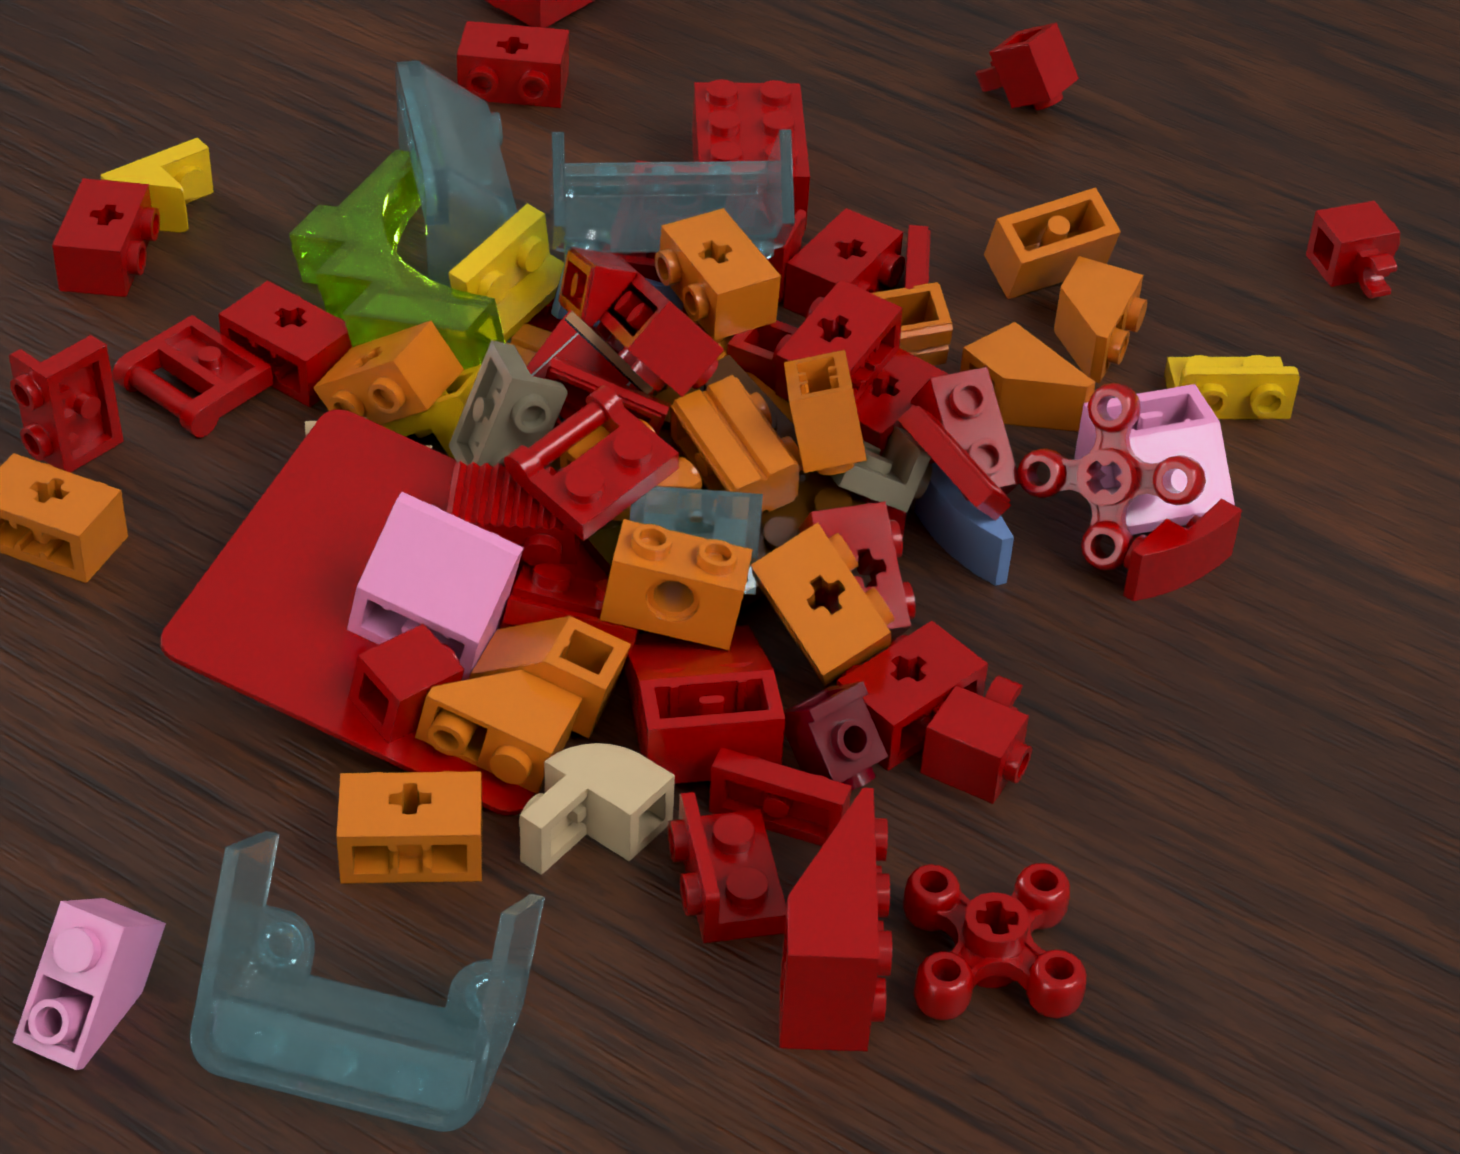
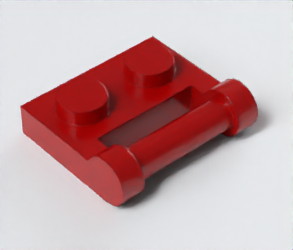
[112,315,273,438]
[504,385,679,541]

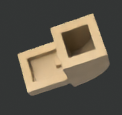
[519,743,675,875]

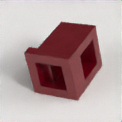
[784,682,888,791]

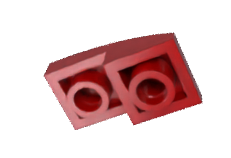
[1123,498,1242,601]

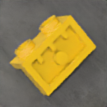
[448,203,564,343]
[1164,355,1300,419]

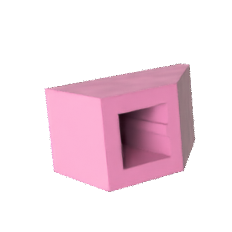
[13,898,166,1070]

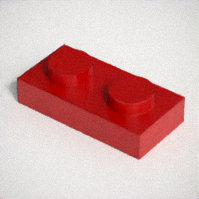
[709,747,852,846]

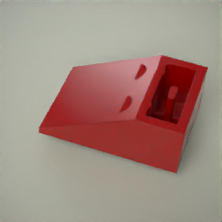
[624,625,785,784]
[779,788,892,1052]

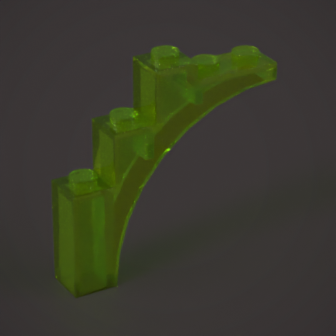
[289,150,505,370]

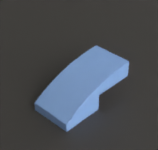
[914,463,1014,586]

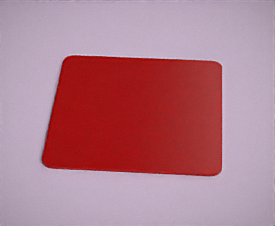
[160,410,609,815]

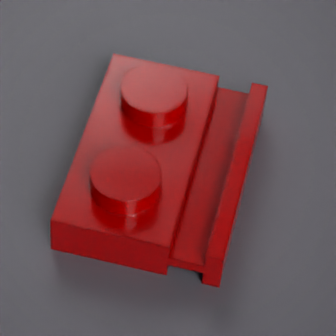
[503,563,640,653]

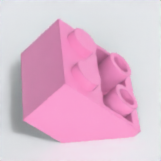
[1074,384,1235,535]
[347,492,524,681]

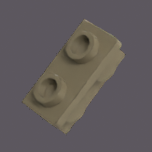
[449,340,568,468]
[830,426,932,512]

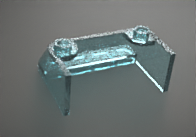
[395,60,519,322]
[549,130,795,259]
[190,831,545,1132]

